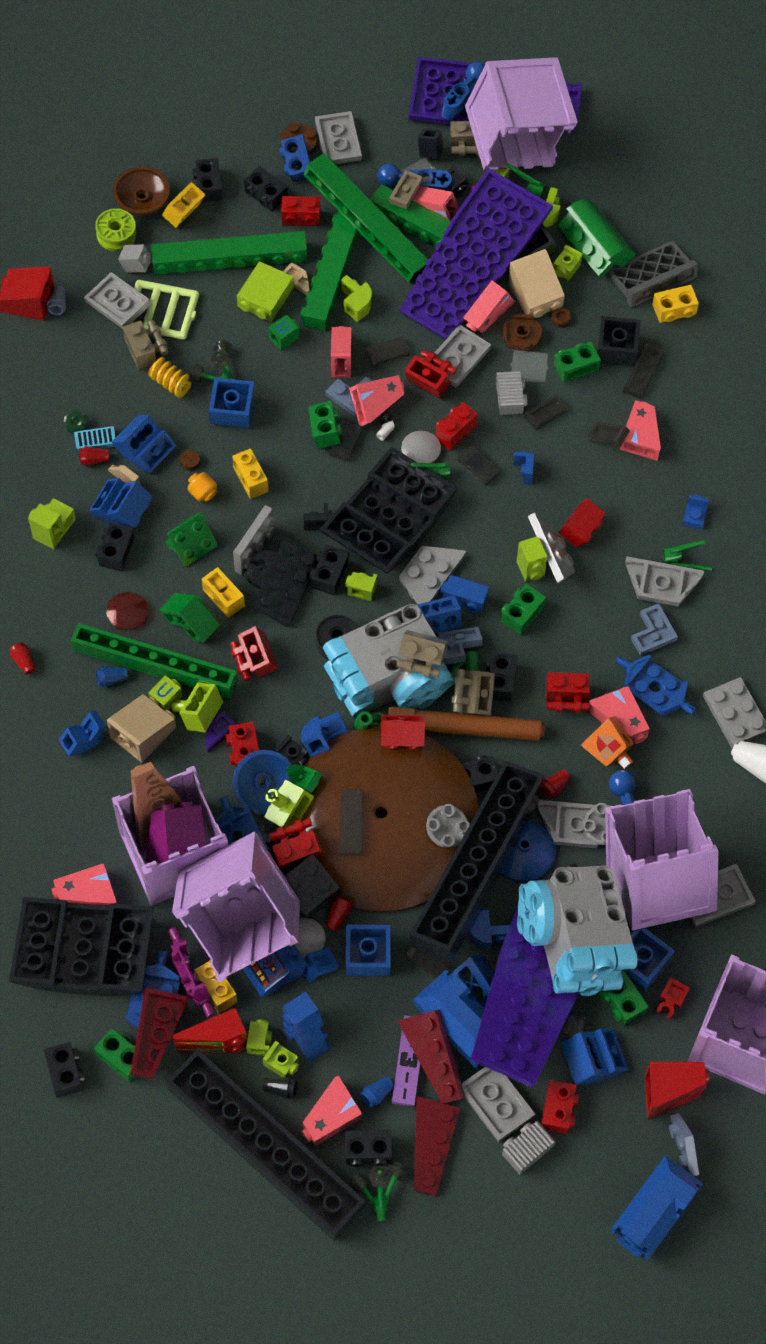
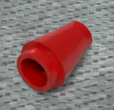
[79,446,109,466]
[9,642,36,675]
[543,770,571,799]
[326,897,352,932]

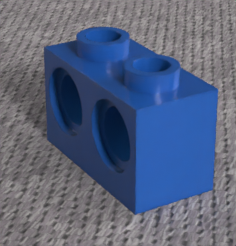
[279,134,311,182]
[417,596,461,634]

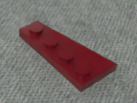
[129,988,189,1080]
[398,1009,465,1103]
[414,1096,460,1197]

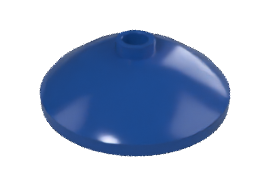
[232,750,292,814]
[501,821,556,882]

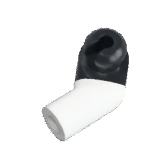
[376,411,395,441]

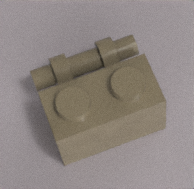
[450,121,479,156]
[123,320,168,370]
[396,630,448,678]
[451,669,495,716]

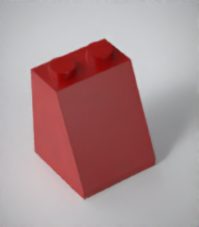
[0,266,55,321]
[645,1062,709,1119]

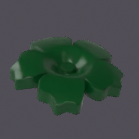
[64,409,88,433]

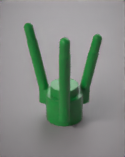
[506,163,546,198]
[411,462,450,479]
[663,540,713,571]

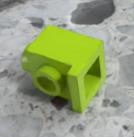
[553,245,583,280]
[345,572,378,602]
[246,1019,272,1056]
[263,1041,299,1077]

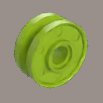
[96,209,136,252]

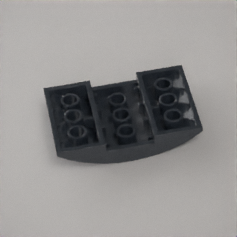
[320,446,458,574]
[9,897,154,996]

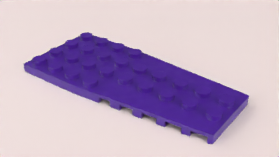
[408,57,582,132]
[399,168,553,340]
[470,906,579,1087]

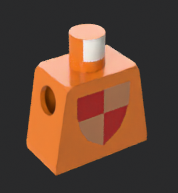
[581,716,634,770]

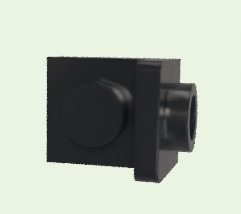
[303,503,332,531]

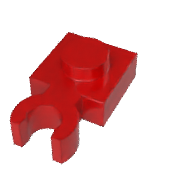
[656,977,690,1020]

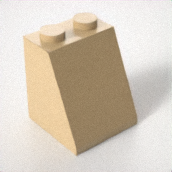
[508,249,565,318]
[107,694,176,763]

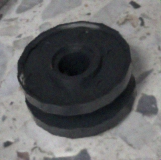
[316,615,358,660]

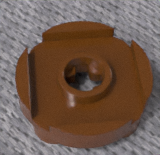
[280,122,317,156]
[503,314,542,351]

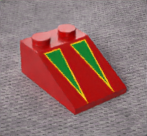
[172,1008,247,1054]

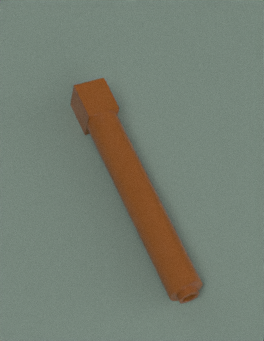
[388,707,545,741]

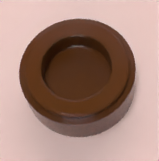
[551,308,571,328]
[180,450,200,471]

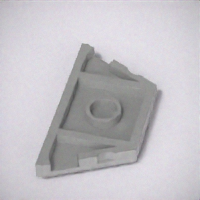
[528,512,575,583]
[399,546,466,604]
[625,556,704,607]
[537,800,599,848]

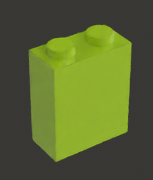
[237,261,294,322]

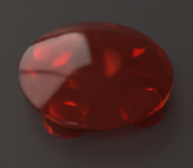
[106,592,148,630]

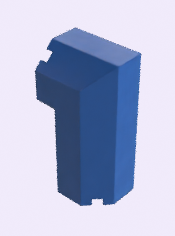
[413,970,485,1068]
[610,1155,703,1261]

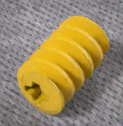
[148,357,191,398]

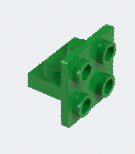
[165,512,218,567]

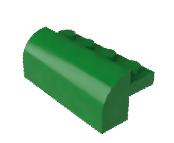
[558,199,636,278]

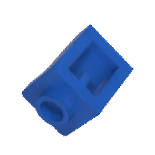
[513,451,534,484]
[682,495,709,529]
[302,948,339,983]

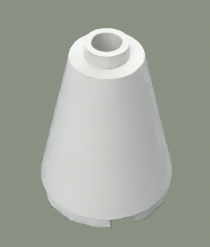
[731,741,766,784]

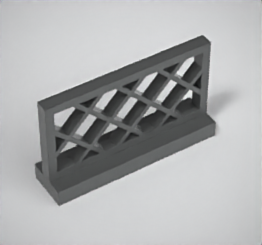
[607,241,698,308]

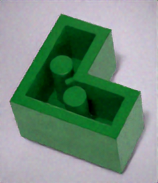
[159,593,220,643]

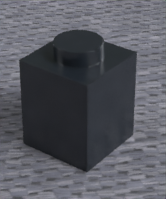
[418,128,444,160]

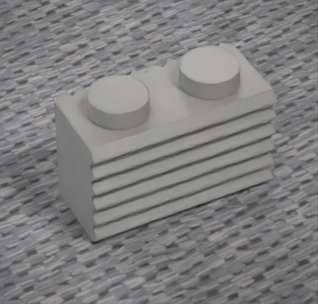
[496,371,527,415]
[502,1121,556,1175]

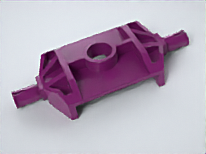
[168,927,215,1018]

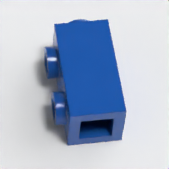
[441,575,489,613]

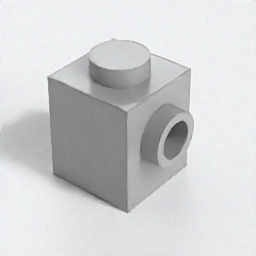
[118,244,152,273]

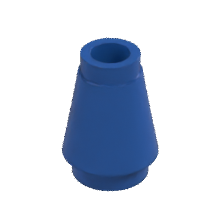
[96,667,128,688]
[360,1077,394,1108]

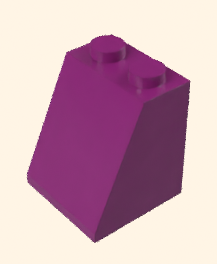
[145,801,205,863]

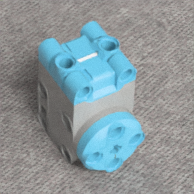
[323,604,454,719]
[517,865,637,996]

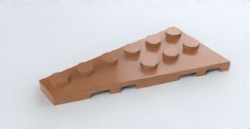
[130,762,184,848]

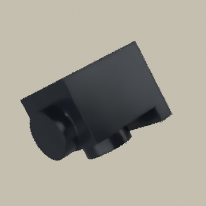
[274,735,308,766]

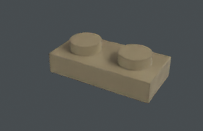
[389,170,423,209]

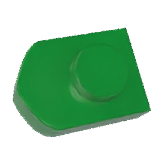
[286,764,322,793]

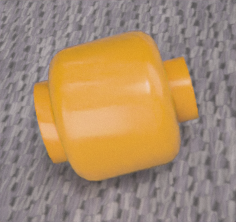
[187,472,218,502]

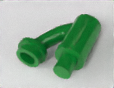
[450,651,480,685]
[353,711,385,730]

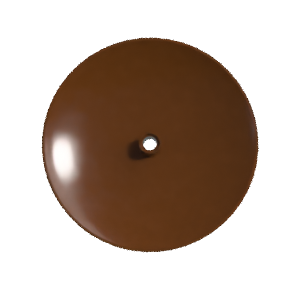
[288,726,479,912]

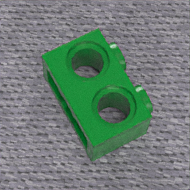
[554,341,601,383]
[308,401,343,449]
[500,584,546,635]
[599,971,649,1027]
[94,1028,135,1083]

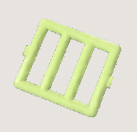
[131,280,200,340]

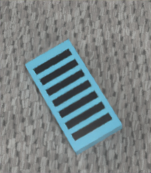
[74,426,116,452]

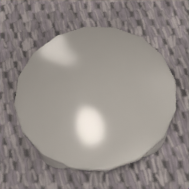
[401,431,441,463]
[583,803,610,845]
[426,804,470,848]
[294,917,326,958]

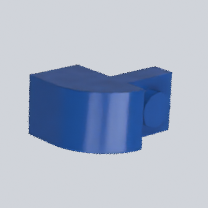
[59,711,106,757]
[301,712,348,758]
[468,910,510,950]

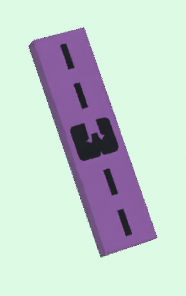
[392,1015,420,1107]

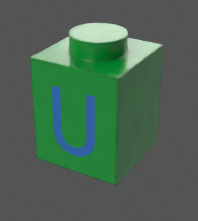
[268,314,300,350]

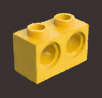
[162,182,205,228]
[652,285,699,323]
[232,448,269,499]
[202,567,245,618]
[194,960,238,1014]

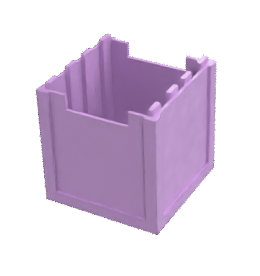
[465,57,578,171]
[112,766,228,906]
[605,789,718,931]
[172,832,300,983]
[687,954,766,1095]

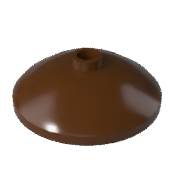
[113,166,170,215]

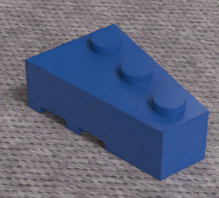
[282,992,332,1063]

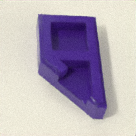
[206,711,236,752]

